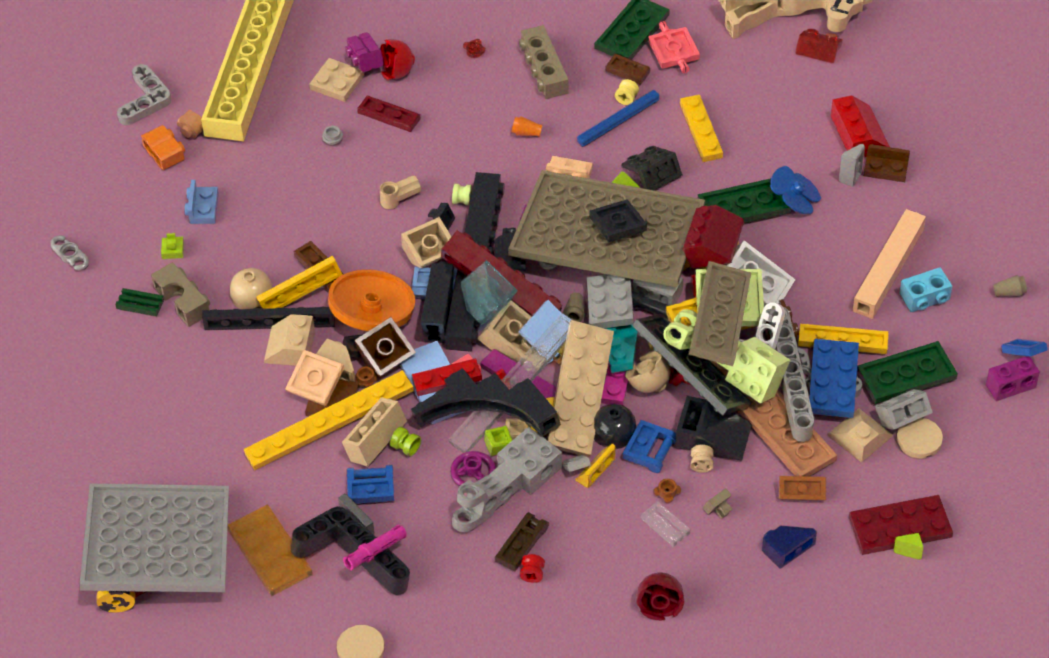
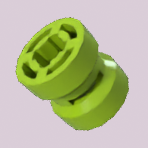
[390,426,421,457]

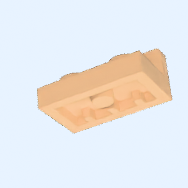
[546,156,593,179]

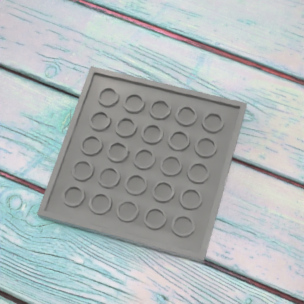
[80,483,229,592]

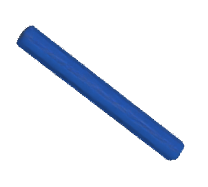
[577,90,660,146]

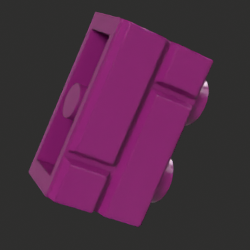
[345,32,384,72]

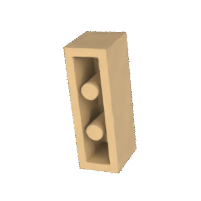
[342,397,407,466]

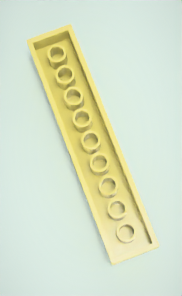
[201,0,294,141]

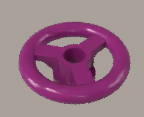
[450,451,496,486]

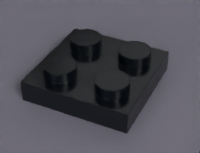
[589,199,647,242]

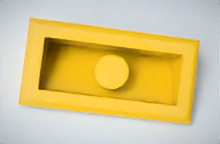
[575,444,615,488]

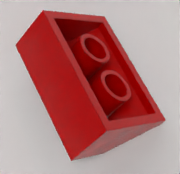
[831,95,890,157]

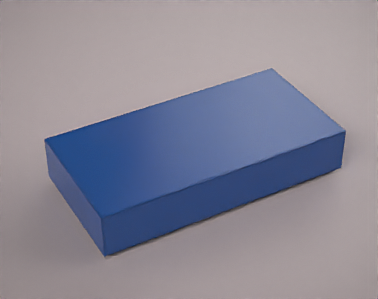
[1001,339,1048,357]

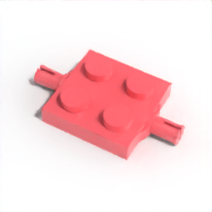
[648,21,700,73]

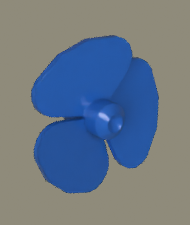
[770,166,821,214]

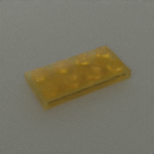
[228,504,313,596]

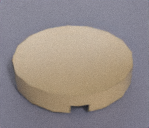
[896,418,943,459]
[337,625,385,658]

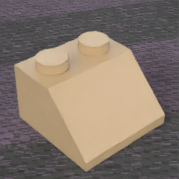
[401,217,451,268]
[264,314,315,366]

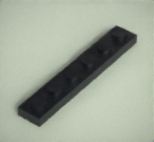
[202,306,335,330]

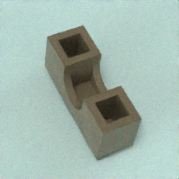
[151,262,210,327]

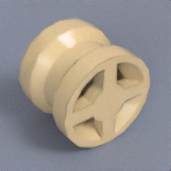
[691,445,713,473]

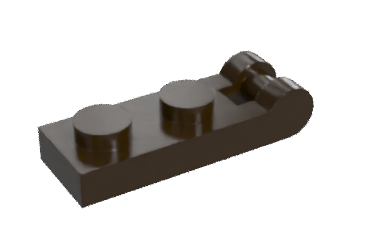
[495,512,549,571]

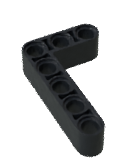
[290,506,410,595]

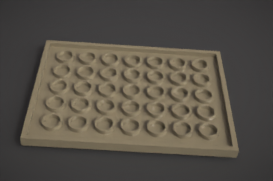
[508,170,705,287]

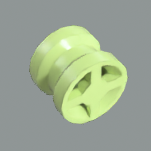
[452,184,472,206]

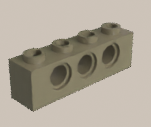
[519,25,569,99]

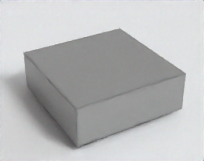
[562,455,591,472]

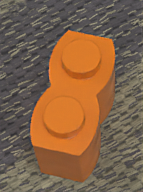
[141,125,185,170]

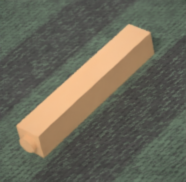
[853,209,926,319]

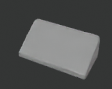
[839,144,865,187]

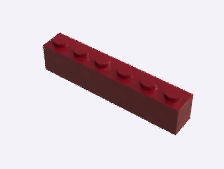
[441,230,562,317]

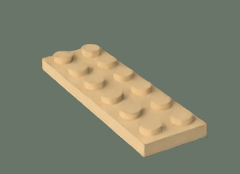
[547,320,614,457]

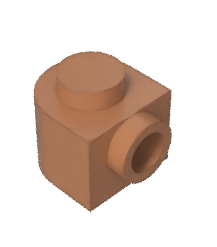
[177,109,203,139]

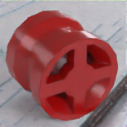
[520,554,545,583]

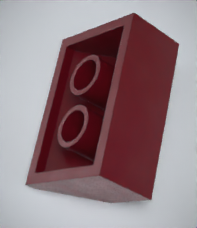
[683,205,744,269]

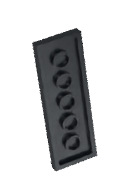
[632,314,752,415]

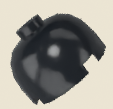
[594,403,637,449]

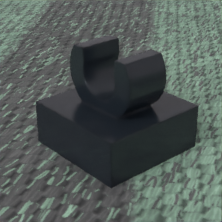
[428,203,455,230]

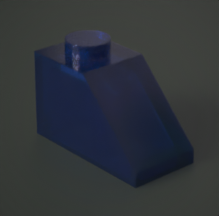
[762,525,817,569]

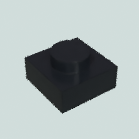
[343,334,364,358]

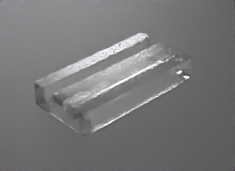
[641,501,690,547]

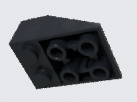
[676,395,752,461]

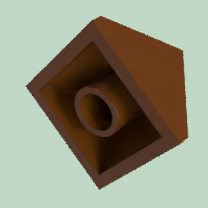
[354,317,416,377]

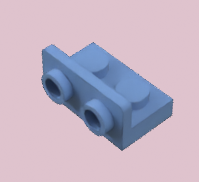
[185,180,219,224]

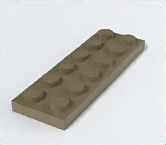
[689,261,751,366]

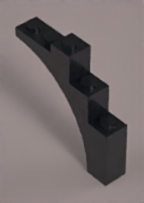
[411,368,561,437]

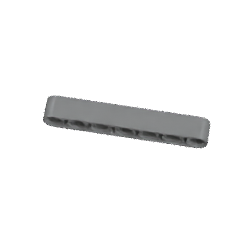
[768,306,814,442]

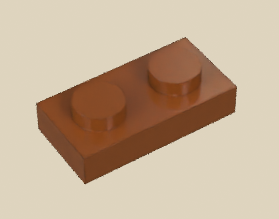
[779,476,826,500]

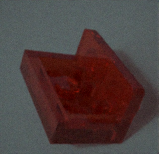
[796,28,843,63]

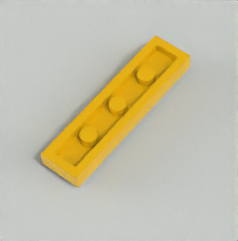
[680,94,723,162]
[257,256,343,309]
[798,323,889,354]

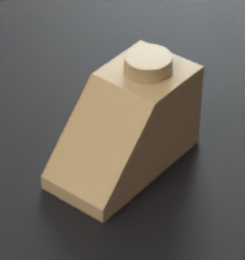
[316,339,356,382]

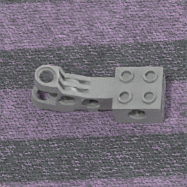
[452,427,562,532]

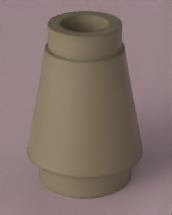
[993,275,1027,296]
[563,292,585,322]

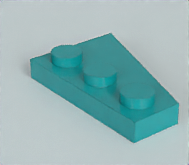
[604,324,638,373]

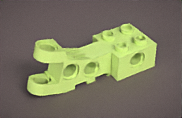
[663,309,790,403]

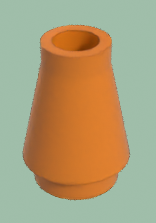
[511,116,542,137]

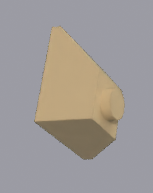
[828,408,893,463]

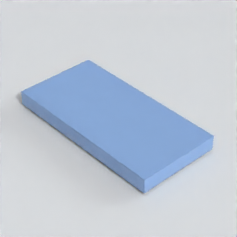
[399,341,464,425]

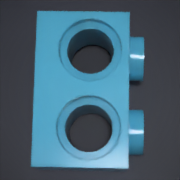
[899,267,952,312]

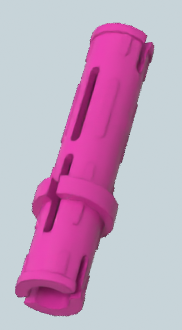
[343,524,407,570]

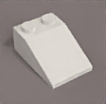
[724,241,795,307]

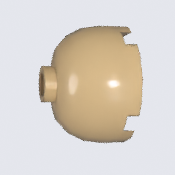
[230,268,272,309]
[625,351,671,393]

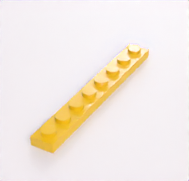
[243,370,414,471]

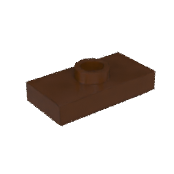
[605,54,650,85]

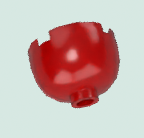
[380,39,415,80]

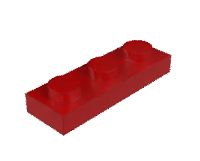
[412,358,482,396]

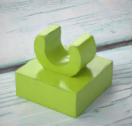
[161,233,184,259]

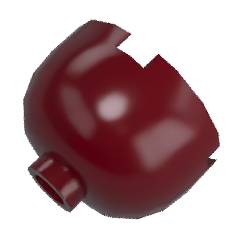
[636,572,684,621]

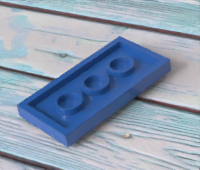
[809,339,859,418]

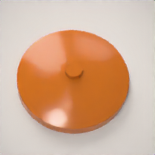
[328,269,415,331]

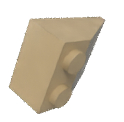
[477,299,546,372]

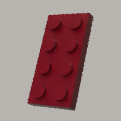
[849,495,953,555]

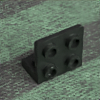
[622,146,683,190]

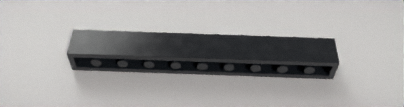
[445,172,505,352]

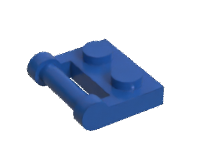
[623,420,676,473]
[347,465,394,504]

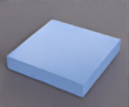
[518,300,570,363]

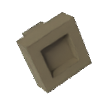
[702,488,732,519]

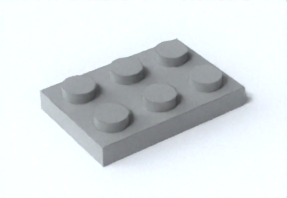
[587,274,634,328]

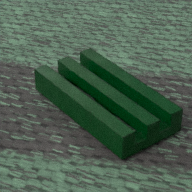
[115,288,164,317]

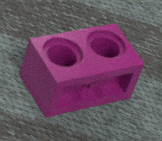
[986,356,1040,401]

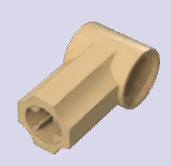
[380,175,421,209]

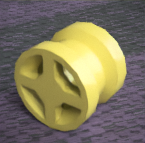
[615,79,639,105]

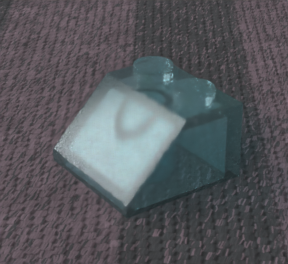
[461,260,518,325]

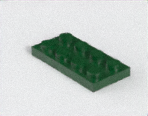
[594,0,670,60]
[697,178,791,223]
[857,341,958,404]

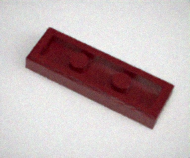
[357,95,421,132]

